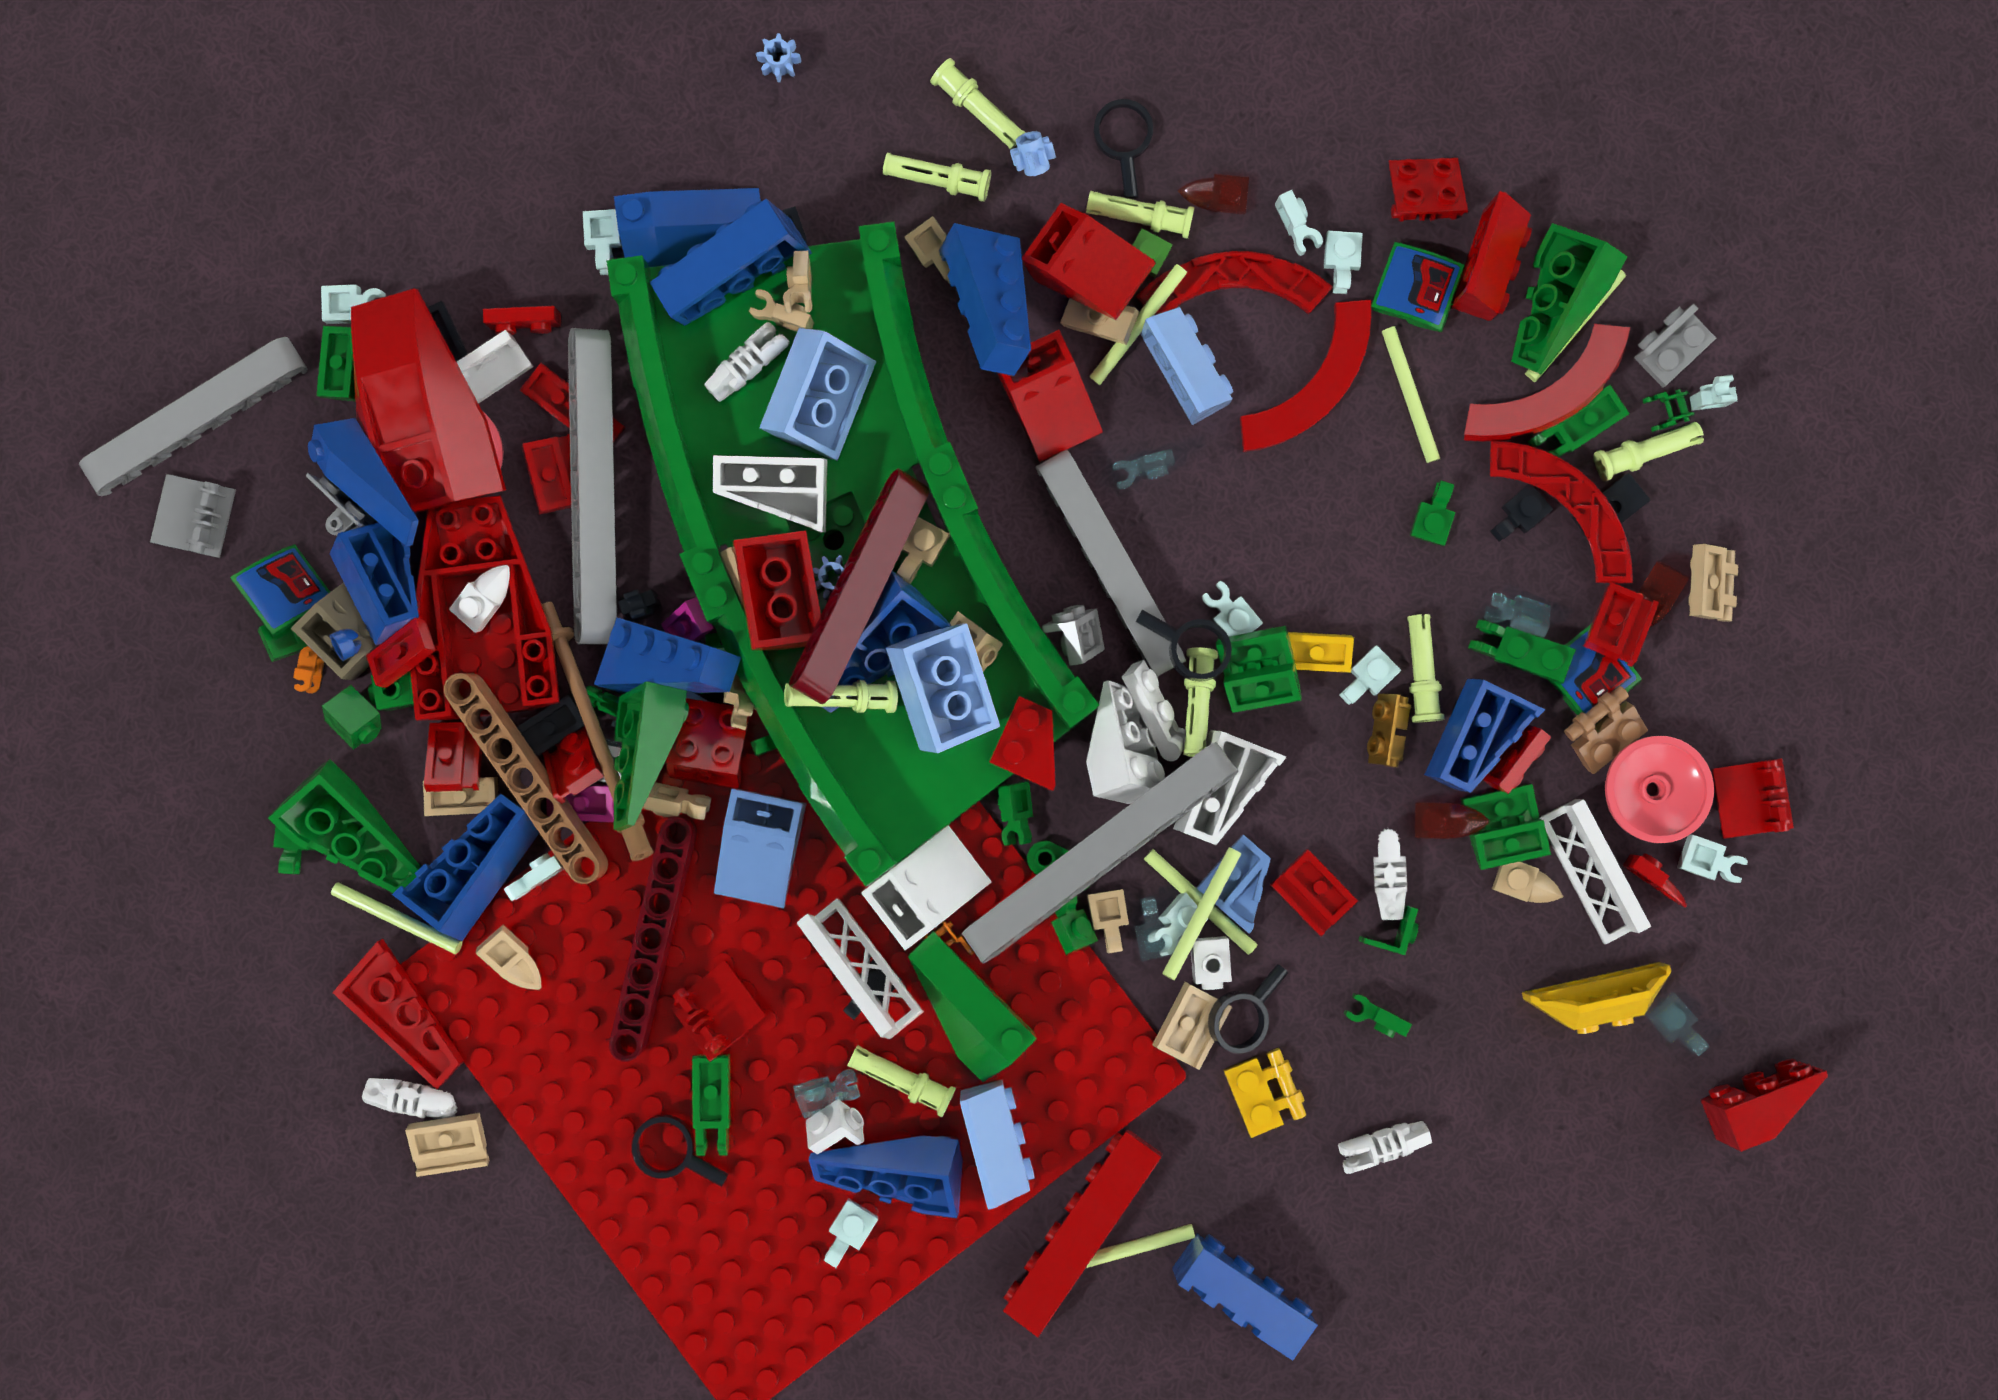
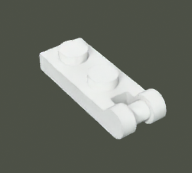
[1122,659,1186,761]

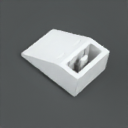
[1086,680,1165,804]
[861,825,992,950]

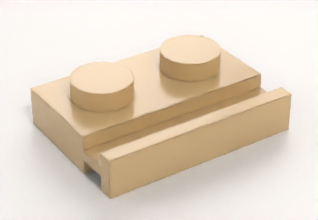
[1152,982,1232,1070]
[405,1113,489,1177]

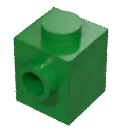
[368,671,414,711]
[322,685,382,750]

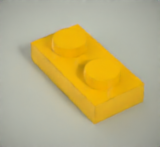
[1288,632,1354,673]

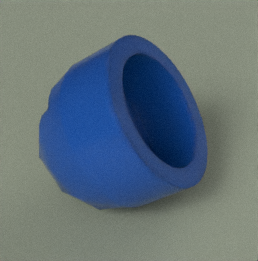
[330,629,362,661]

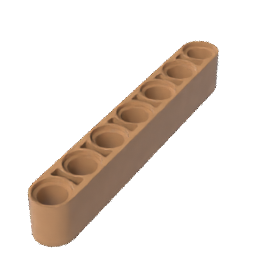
[444,673,608,884]

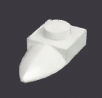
[449,565,510,633]

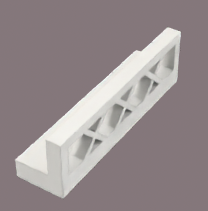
[457,330,534,404]
[1540,799,1651,944]
[797,899,924,1039]

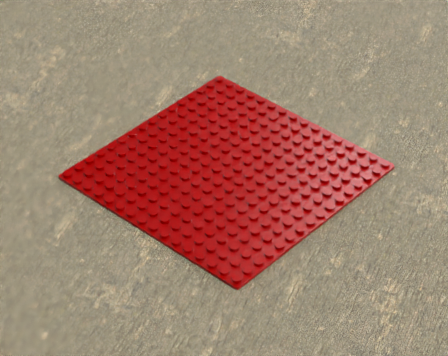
[400,710,1186,1400]

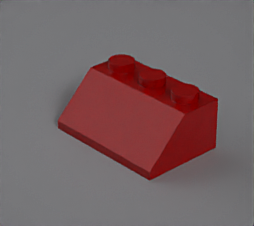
[1451,191,1532,321]
[733,531,821,650]

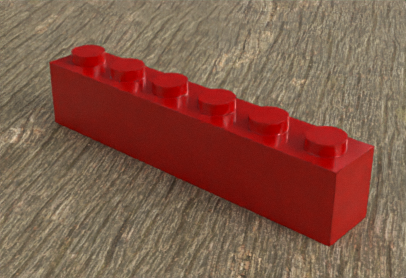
[1003,1129,1163,1337]

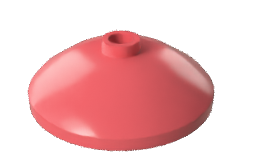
[1605,736,1714,843]

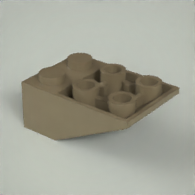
[291,582,416,681]

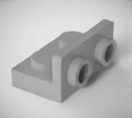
[1634,304,1716,388]
[1042,605,1105,666]

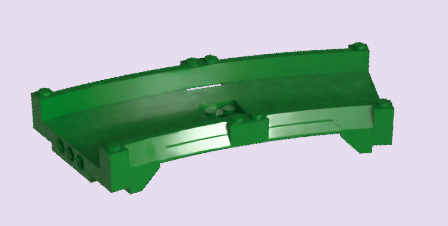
[606,222,1100,887]

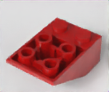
[1022,203,1156,320]
[996,330,1103,462]
[1700,1059,1828,1152]

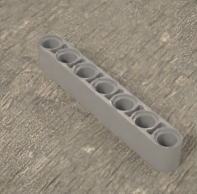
[79,337,308,496]
[1036,449,1186,677]

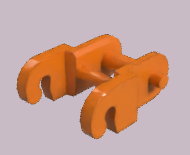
[293,646,324,693]
[925,920,974,955]

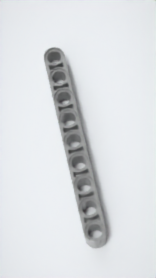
[568,328,617,644]
[962,742,1238,964]

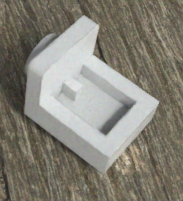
[806,1099,864,1155]

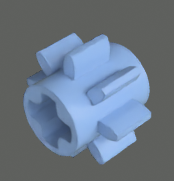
[756,33,801,82]
[1010,131,1056,176]
[813,555,844,600]

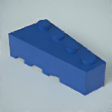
[650,199,812,326]
[939,223,1031,376]
[594,617,741,694]
[392,794,539,941]
[1172,1233,1318,1361]

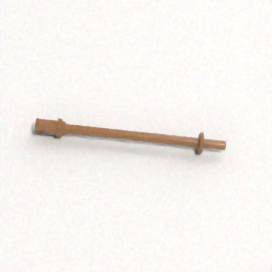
[542,602,654,861]

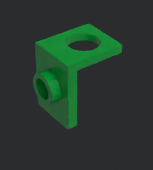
[1358,905,1418,955]

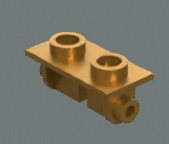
[1367,694,1411,768]

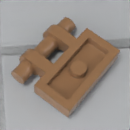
[1564,686,1648,774]

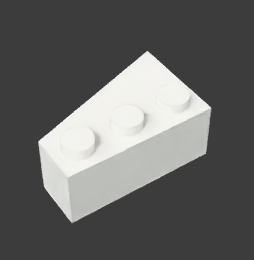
[713,455,827,532]
[1173,730,1286,845]

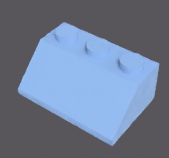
[1141,307,1233,425]
[759,328,876,461]
[886,623,1000,753]
[960,1080,1035,1210]

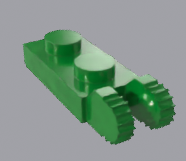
[1528,385,1630,457]
[1468,619,1576,684]
[692,1054,731,1156]

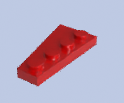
[332,939,464,1089]

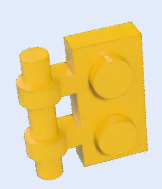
[1223,1048,1307,1138]

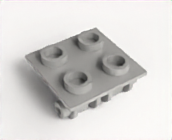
[306,473,376,536]
[150,474,236,558]

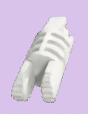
[705,322,790,402]
[1373,828,1407,920]
[362,1078,457,1119]
[1338,1121,1432,1174]

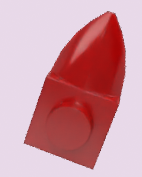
[1623,853,1687,908]

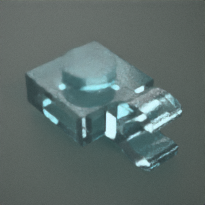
[1112,449,1175,489]
[1484,593,1551,638]
[1134,896,1173,961]
[1645,992,1710,1056]
[793,1069,860,1118]

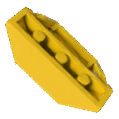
[1522,962,1671,1034]

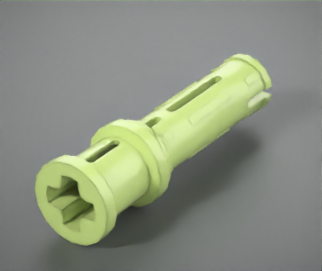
[930,58,1026,149]
[883,153,991,202]
[1086,191,1195,239]
[1593,422,1704,481]
[1407,614,1445,723]
[1183,647,1218,757]
[784,680,898,713]
[847,1045,956,1117]

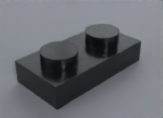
[517,694,585,757]

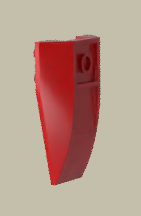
[351,288,506,513]
[410,495,560,721]

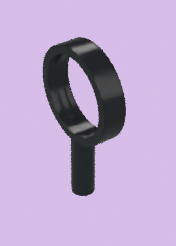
[1093,99,1153,199]
[1135,609,1232,682]
[1208,964,1288,1054]
[632,1115,729,1187]

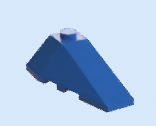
[614,188,761,267]
[308,418,419,546]
[822,571,951,713]
[809,1136,963,1218]

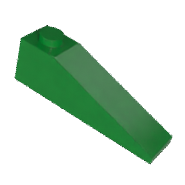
[1511,223,1628,375]
[614,681,689,831]
[268,759,421,893]
[908,931,1037,1082]

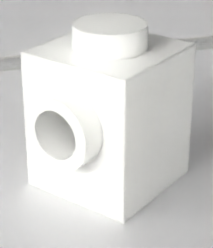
[1191,936,1232,990]

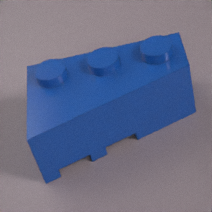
[330,523,419,645]
[1424,679,1545,793]

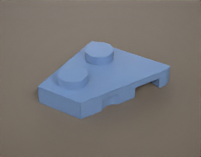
[1196,835,1271,934]

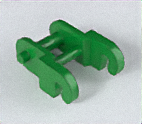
[1642,389,1695,432]

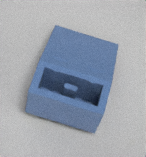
[714,789,807,908]

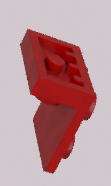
[666,698,750,789]

